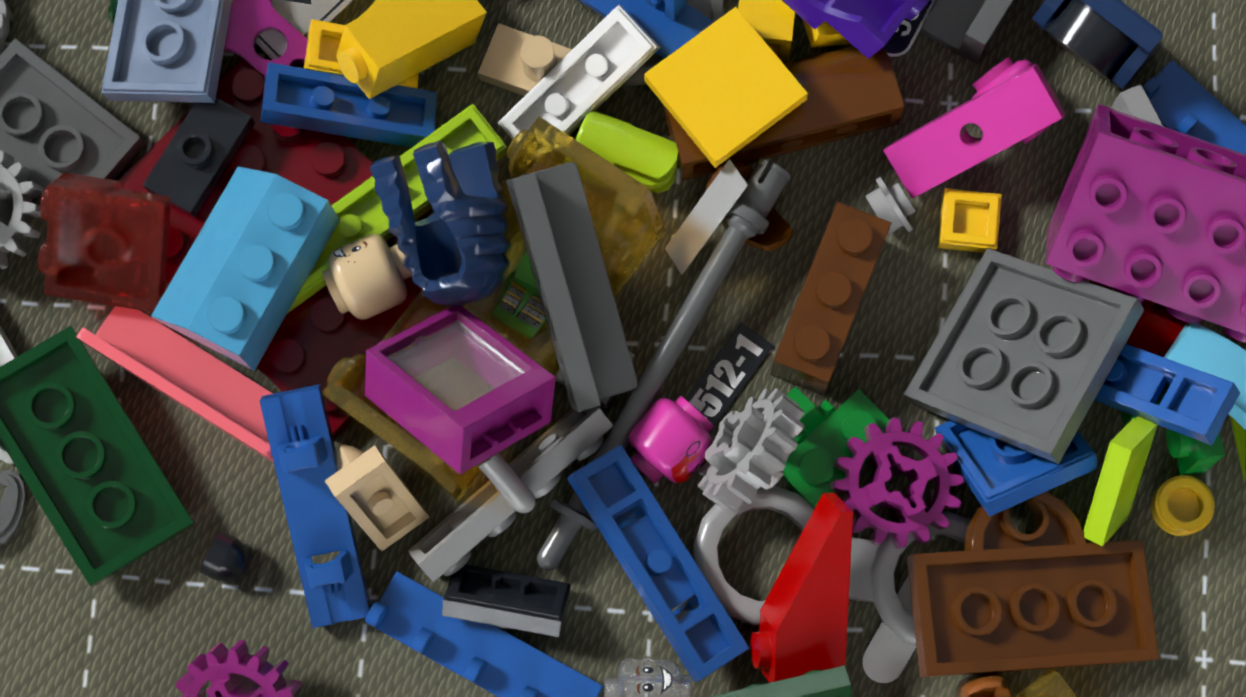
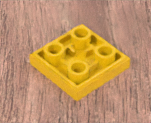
[644,7,808,168]

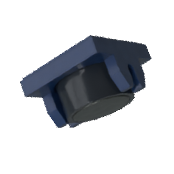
[1032,0,1163,91]

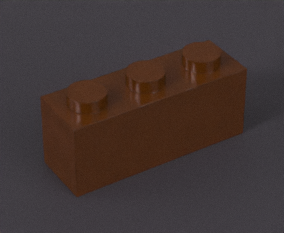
[770,202,892,396]

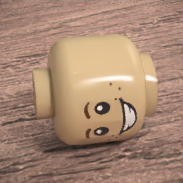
[322,233,412,320]

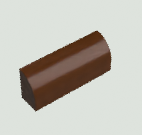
[659,45,905,181]

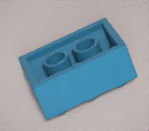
[151,166,340,371]

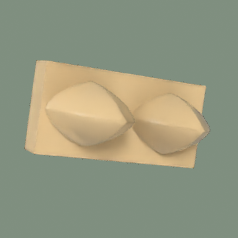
[325,444,430,551]

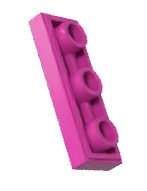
[883,63,1065,199]

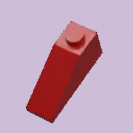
[750,493,853,683]

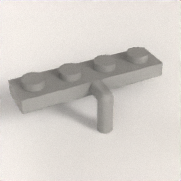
[408,407,613,582]

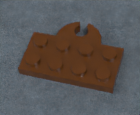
[907,492,1159,678]

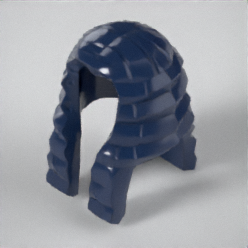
[370,141,512,306]

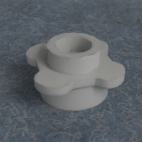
[865,177,916,235]

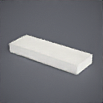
[498,5,661,164]

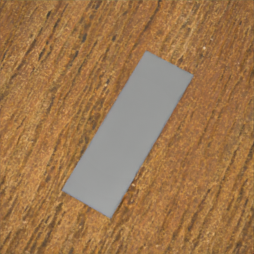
[665,159,748,275]

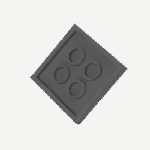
[904,248,1144,464]

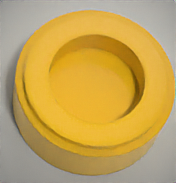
[1151,475,1215,536]

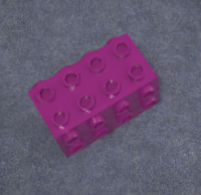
[1046,104,1246,343]

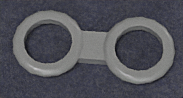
[693,486,972,646]

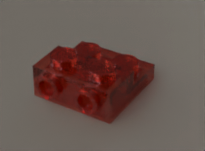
[38,172,171,312]

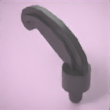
[0,469,26,545]

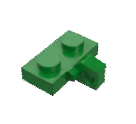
[781,387,889,508]

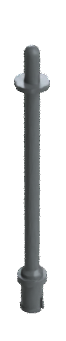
[537,158,791,571]

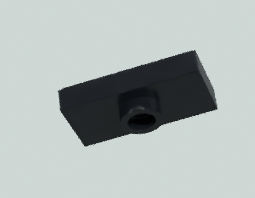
[142,97,255,218]
[442,564,571,637]

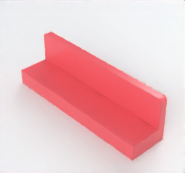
[76,298,274,463]

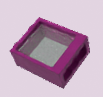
[365,305,556,474]

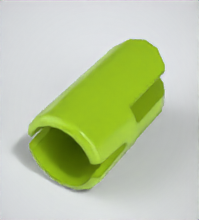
[572,110,679,193]

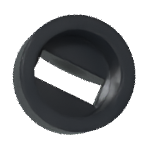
[200,530,249,582]

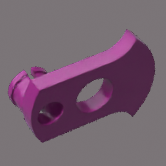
[224,0,308,78]

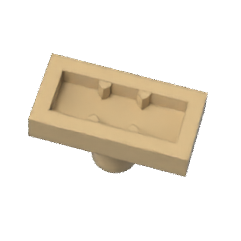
[478,23,572,96]

